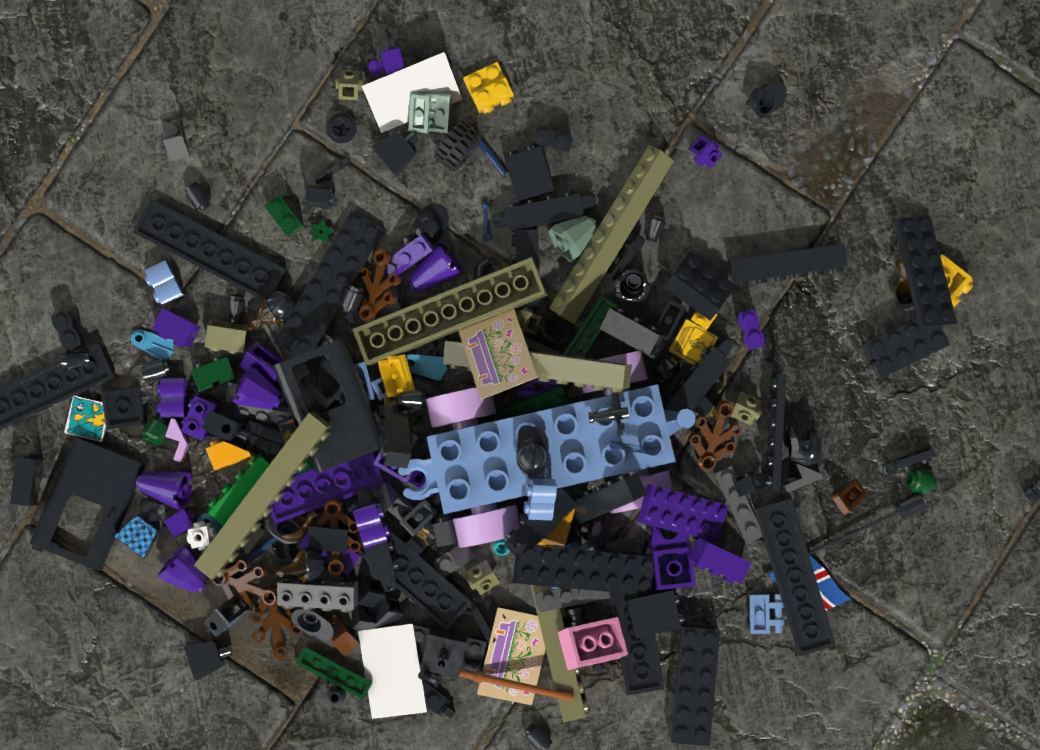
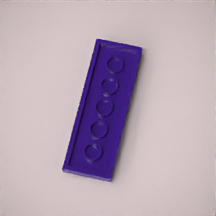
[271,452,384,524]
[637,484,729,543]

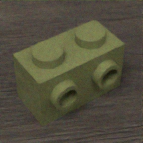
[205,320,248,354]

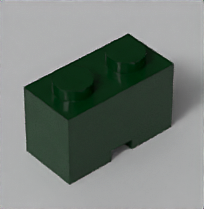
[264,194,304,239]
[191,355,237,392]

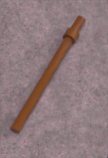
[459,669,575,702]

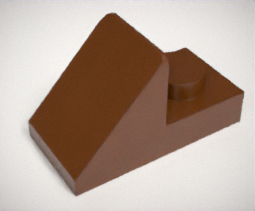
[832,480,867,515]
[327,614,360,656]

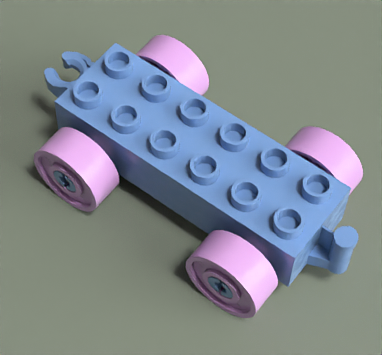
[398,351,695,548]

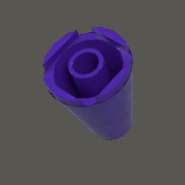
[409,242,463,292]
[136,471,193,510]

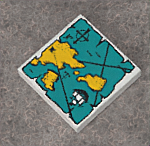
[64,396,106,442]

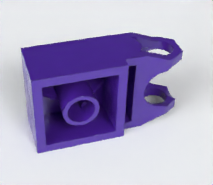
[649,526,696,591]

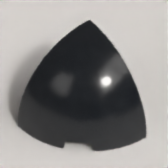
[351,576,405,630]

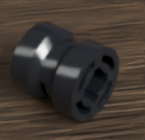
[1022,478,1040,505]
[566,605,588,627]

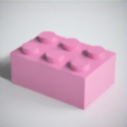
[558,617,628,670]

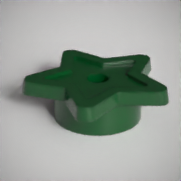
[309,219,334,244]

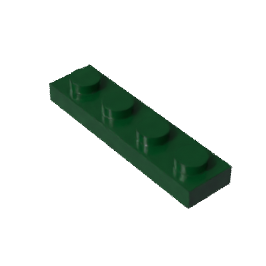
[563,296,618,358]
[492,384,570,421]
[295,646,373,700]

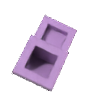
[165,418,190,462]

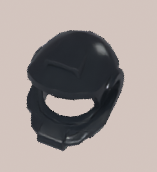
[785,423,822,466]

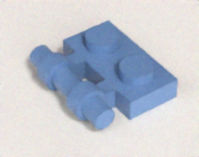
[749,594,784,634]

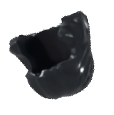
[614,268,650,304]

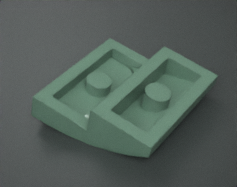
[409,93,451,133]

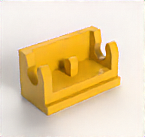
[378,354,415,398]

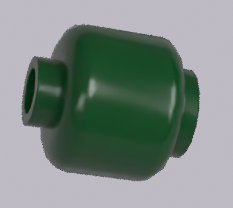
[141,416,168,446]
[906,468,937,494]

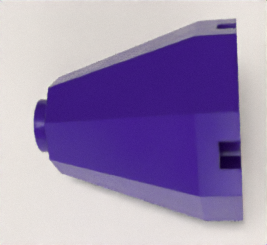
[232,366,282,410]
[158,545,207,593]

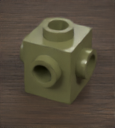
[336,70,363,100]
[514,307,542,336]
[731,391,762,425]
[467,560,500,595]

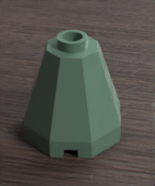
[548,215,597,262]

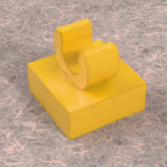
[690,311,717,330]

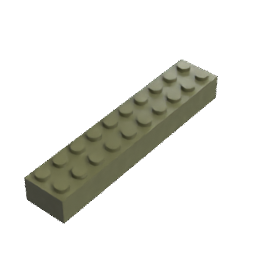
[353,257,548,366]

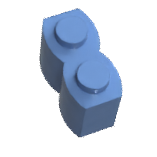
[144,260,184,305]
[524,478,557,520]

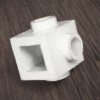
[187,521,216,550]

